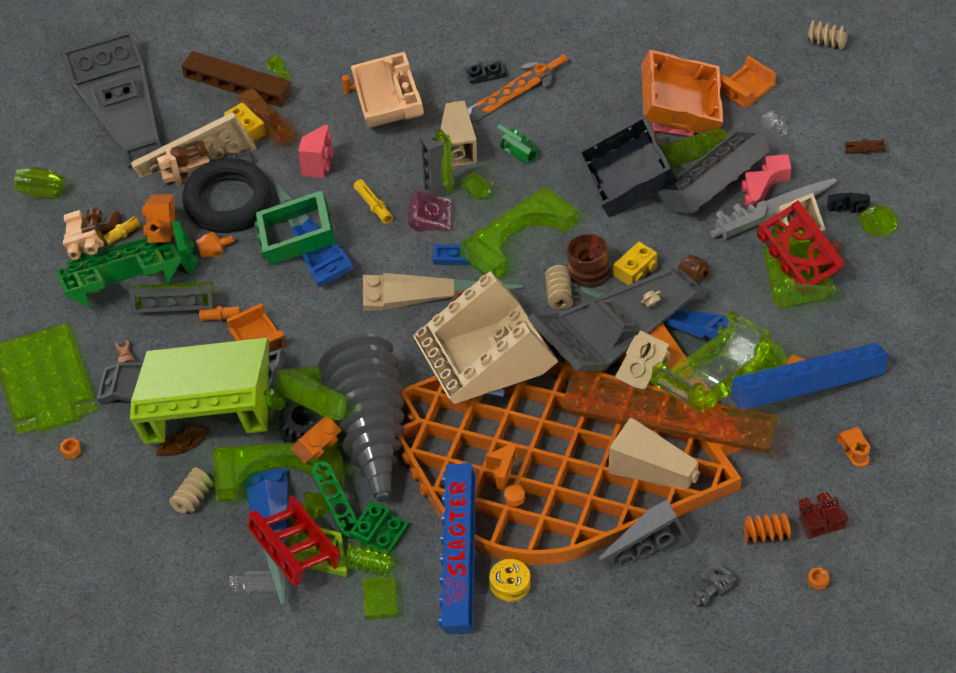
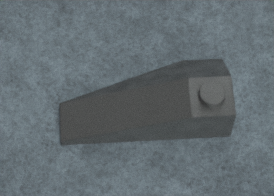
[599,499,691,572]

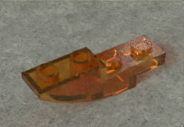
[237,87,297,146]

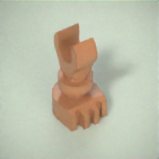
[115,340,136,363]

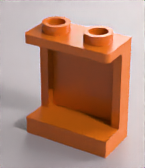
[720,56,776,109]
[226,303,286,353]

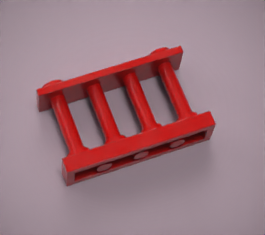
[247,495,340,586]

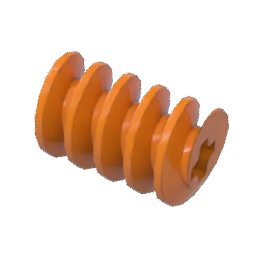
[744,513,790,544]

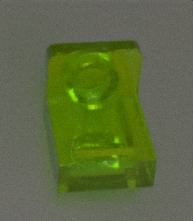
[460,170,494,200]

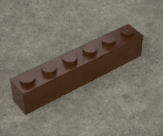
[182,51,292,108]

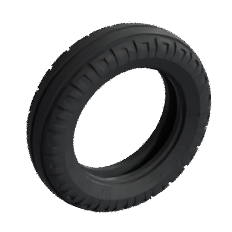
[182,158,271,233]

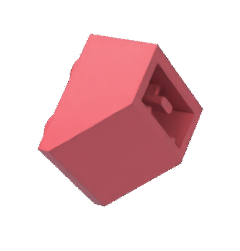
[298,125,334,178]

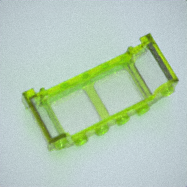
[651,311,772,413]

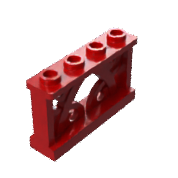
[756,200,845,295]

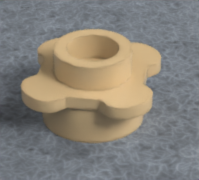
[640,290,661,308]

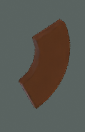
[156,423,210,456]

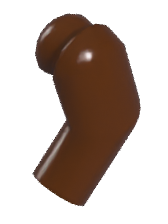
[98,211,122,233]

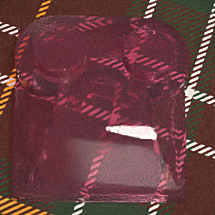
[408,189,451,231]

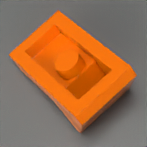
[486,443,517,490]

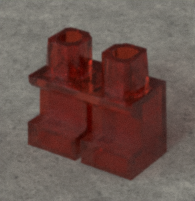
[798,492,848,539]

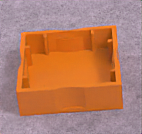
[641,49,723,136]

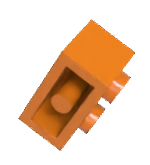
[291,415,342,464]

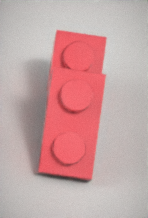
[741,155,791,209]

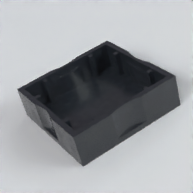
[577,115,678,217]

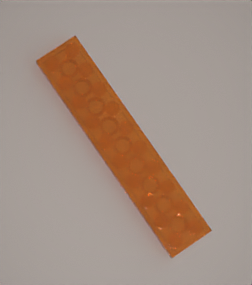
[561,375,778,454]

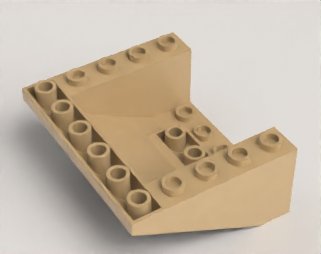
[413,271,558,404]

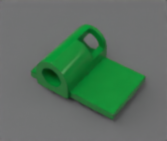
[497,124,541,165]

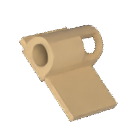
[615,331,670,392]

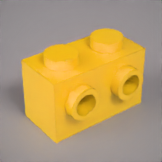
[224,103,266,141]
[613,241,658,285]

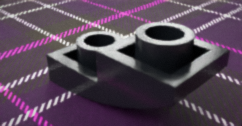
[465,60,507,84]
[827,193,870,214]

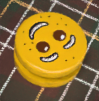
[489,559,531,602]

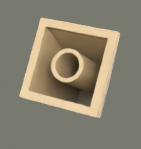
[438,101,477,169]
[609,417,700,489]

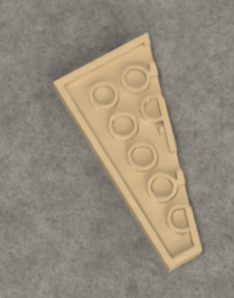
[131,112,257,177]

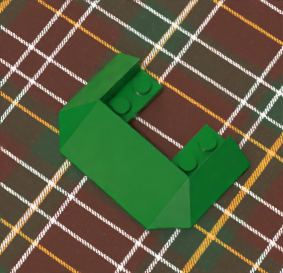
[55,237,182,308]

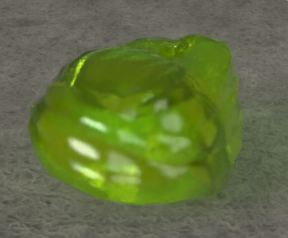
[858,205,898,236]

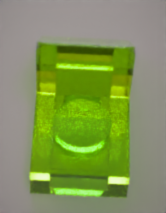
[289,492,335,525]

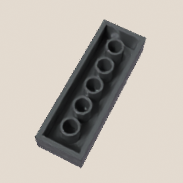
[658,130,770,214]

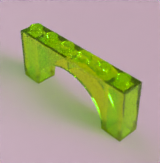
[460,186,579,279]
[212,440,345,502]

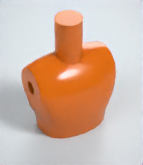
[195,232,234,258]

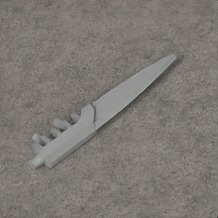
[710,178,837,240]

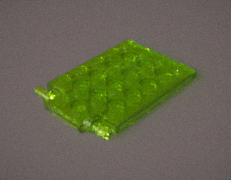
[0,322,98,434]

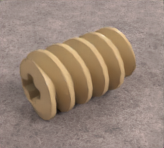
[808,20,848,50]
[545,265,573,310]
[169,467,214,514]

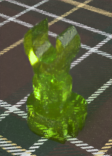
[266,55,291,82]

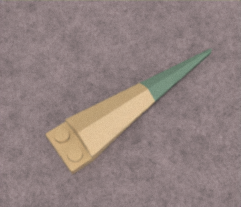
[363,273,524,311]

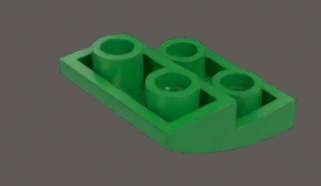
[172,221,198,275]
[349,501,409,558]

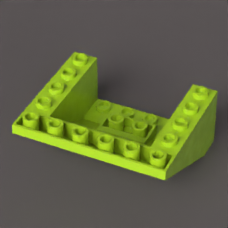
[130,338,269,444]

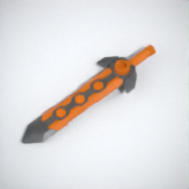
[467,54,568,121]

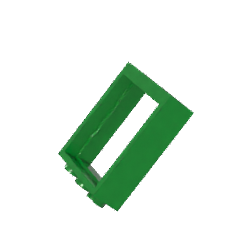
[254,190,337,265]

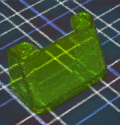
[763,226,835,308]

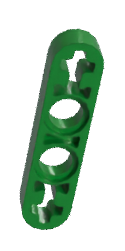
[311,461,357,539]

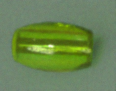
[14,167,65,199]

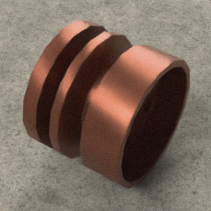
[566,233,610,287]

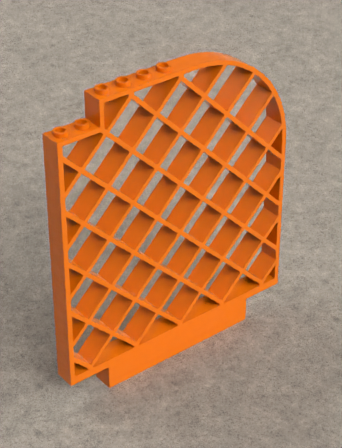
[396,323,743,565]

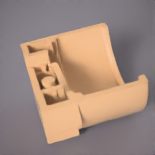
[351,52,424,128]

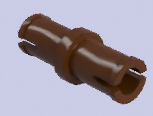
[845,139,885,154]

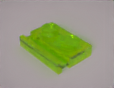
[362,575,398,620]

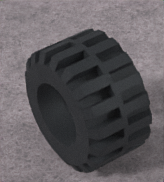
[279,396,332,448]

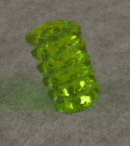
[345,541,394,577]

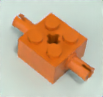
[142,194,176,243]

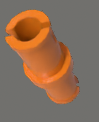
[199,306,241,322]

